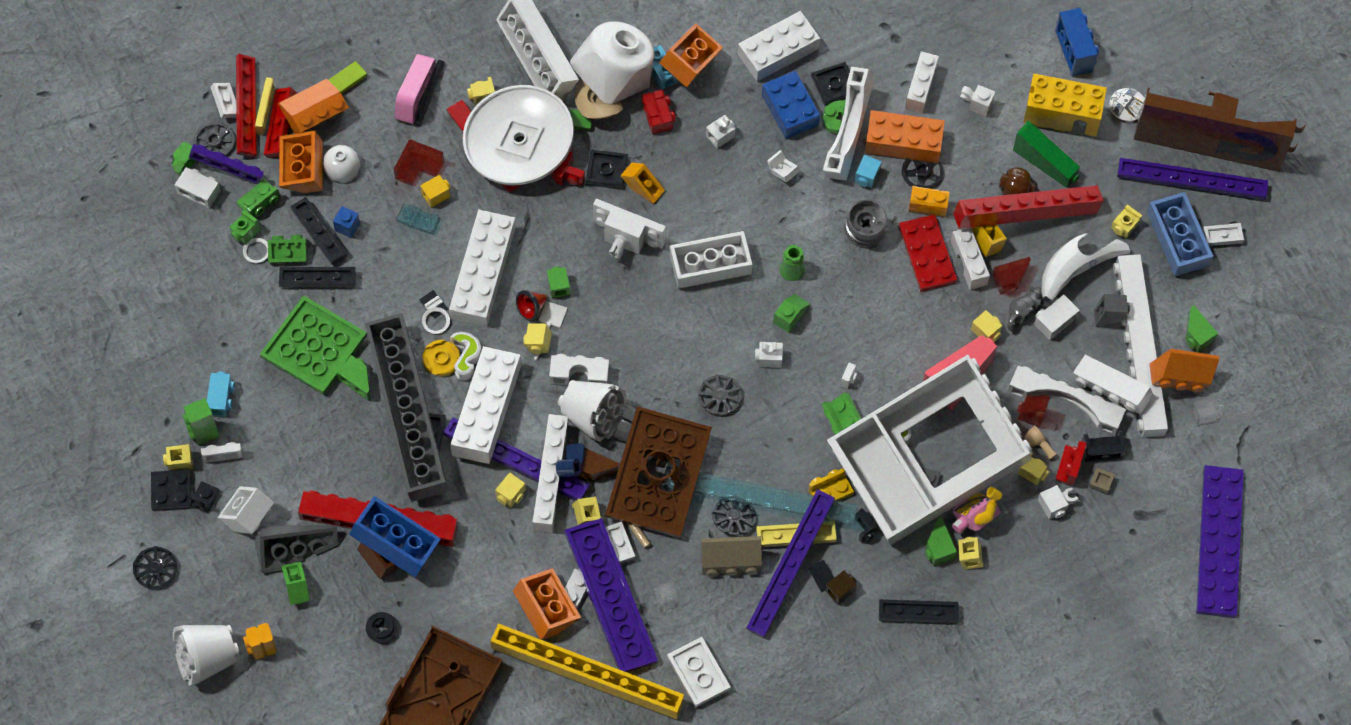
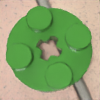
[822,100,846,135]

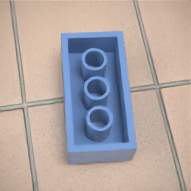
[1147,192,1213,277]

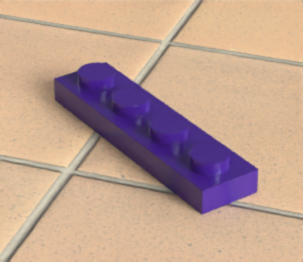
[189,144,264,184]

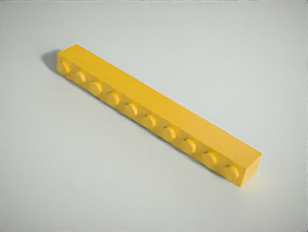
[490,623,684,720]

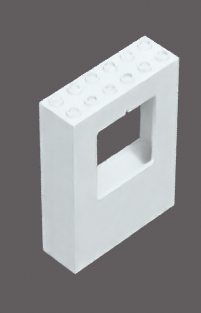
[827,355,1032,545]

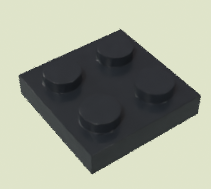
[151,469,191,511]

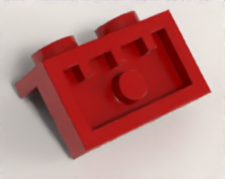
[1055,441,1087,486]

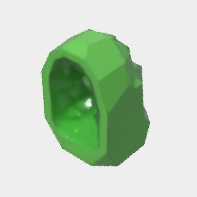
[172,142,196,175]

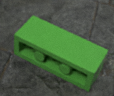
[182,398,219,445]

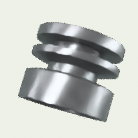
[845,199,887,248]

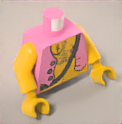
[952,487,1002,533]

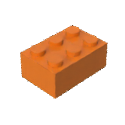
[659,23,723,87]

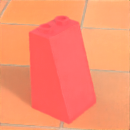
[923,335,997,410]

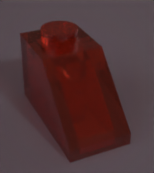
[992,257,1031,295]
[1017,395,1050,428]

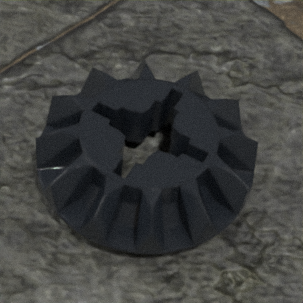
[365,612,397,643]

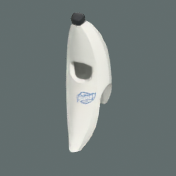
[1040,233,1131,306]

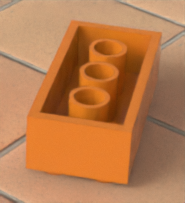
[865,110,945,163]

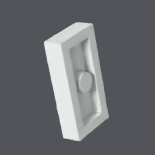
[211,83,236,118]
[1203,223,1244,246]
[201,442,243,463]
[605,522,635,564]
[565,569,587,609]

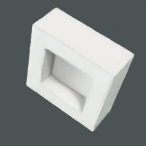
[841,363,857,389]

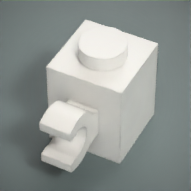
[960,85,995,117]
[706,115,736,149]
[755,342,783,368]
[1038,485,1078,520]

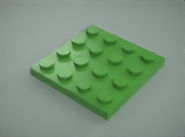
[260,295,367,395]

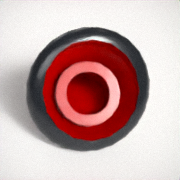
[516,290,548,320]

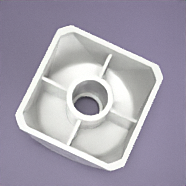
[570,21,654,105]

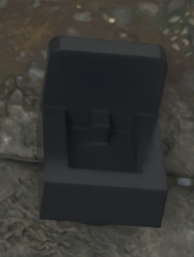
[855,508,877,543]

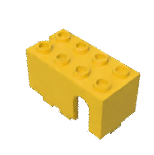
[1023,73,1107,137]

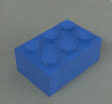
[1055,7,1099,77]
[762,71,820,139]

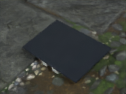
[419,290,449,319]
[808,560,834,593]

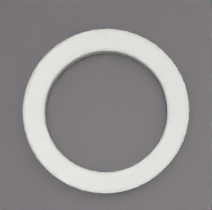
[243,238,268,264]
[422,307,450,334]

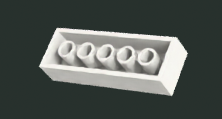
[496,0,579,102]
[449,209,516,327]
[451,346,521,464]

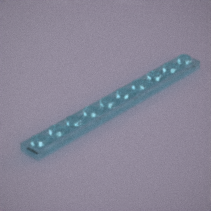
[662,466,857,525]

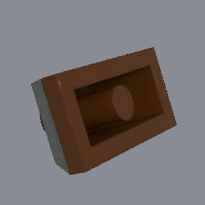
[577,448,620,482]

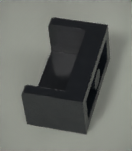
[1082,430,1126,462]

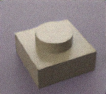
[1089,467,1115,494]

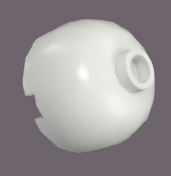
[323,145,361,183]

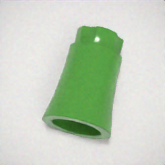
[779,245,805,281]

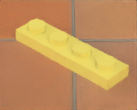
[756,521,837,547]

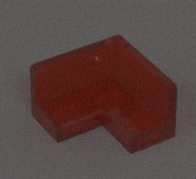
[394,139,444,186]

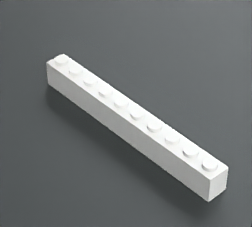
[1113,254,1168,438]

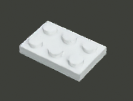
[667,637,731,708]

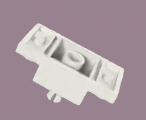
[593,199,666,258]

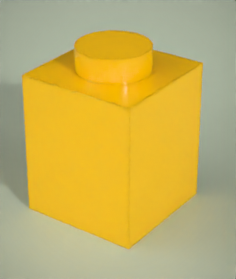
[420,175,451,208]

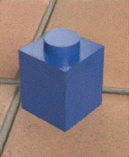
[333,206,360,238]

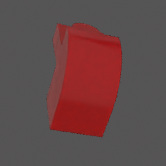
[551,151,585,186]

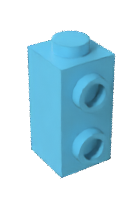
[651,45,678,90]
[207,371,235,417]

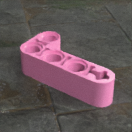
[395,54,436,124]

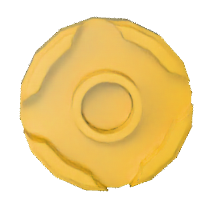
[422,339,460,377]

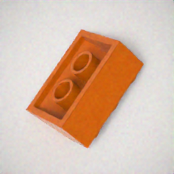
[278,79,349,134]
[279,131,323,193]
[1149,349,1219,393]
[513,568,581,640]

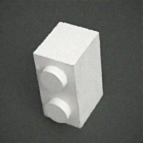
[175,167,221,209]
[1034,295,1080,340]

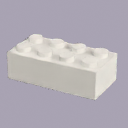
[738,11,820,82]
[670,231,752,289]

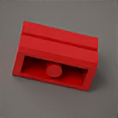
[642,90,676,134]

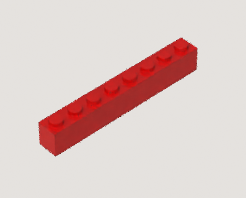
[953,185,1104,229]
[298,490,458,547]

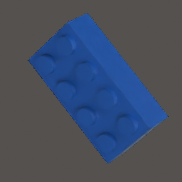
[349,496,441,578]

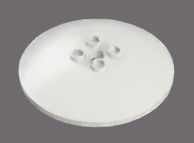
[463,85,574,185]

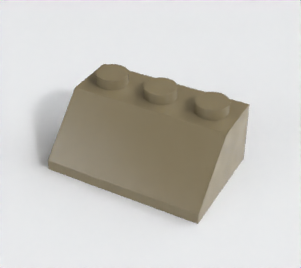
[701,536,762,577]

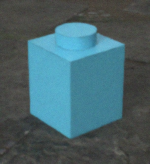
[855,155,881,188]

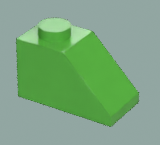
[773,294,810,333]
[1185,305,1218,353]
[337,355,371,401]
[924,517,957,566]
[282,562,310,605]

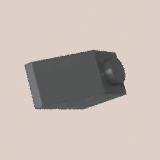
[1094,294,1130,327]

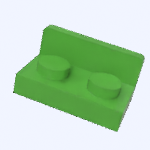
[236,179,280,217]
[267,235,307,263]
[822,392,861,435]

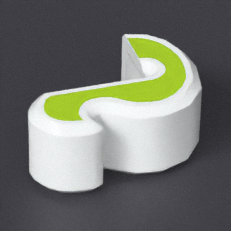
[450,332,482,381]

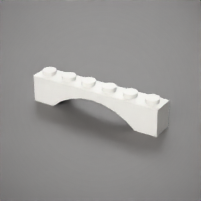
[823,67,875,181]
[1008,366,1126,436]
[533,414,569,533]

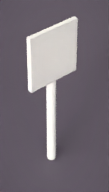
[534,301,568,361]

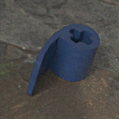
[556,443,585,478]

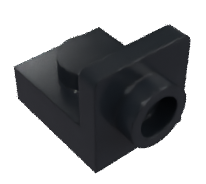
[189,481,220,511]

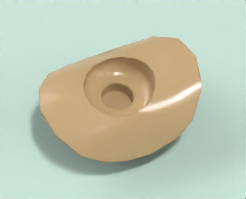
[575,79,623,119]

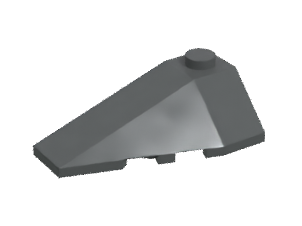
[255,526,338,573]

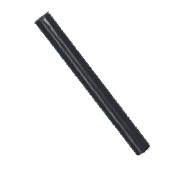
[414,60,445,126]

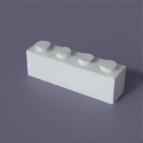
[1073,355,1153,413]

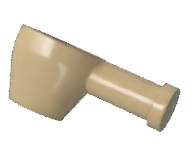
[1024,425,1057,460]

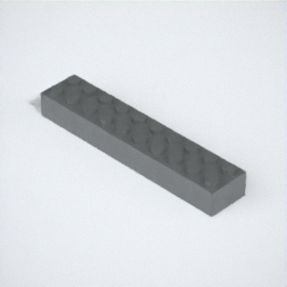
[365,313,449,502]

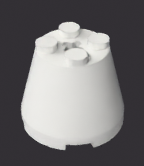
[558,380,627,442]
[173,625,239,686]

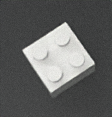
[217,486,274,534]

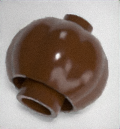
[999,167,1035,195]

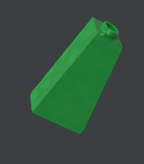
[1013,121,1080,188]

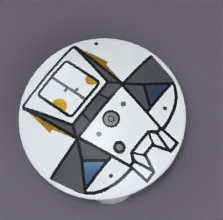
[1109,88,1145,123]

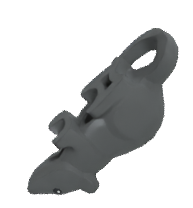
[1007,286,1043,332]

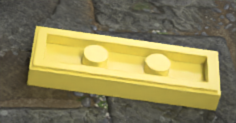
[255,77,275,135]

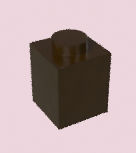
[825,570,857,605]

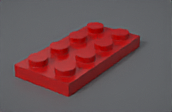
[898,214,957,292]

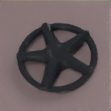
[902,158,943,189]

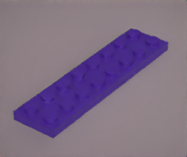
[1196,465,1244,618]
[564,518,658,672]

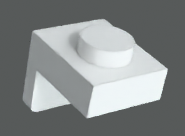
[767,150,800,182]

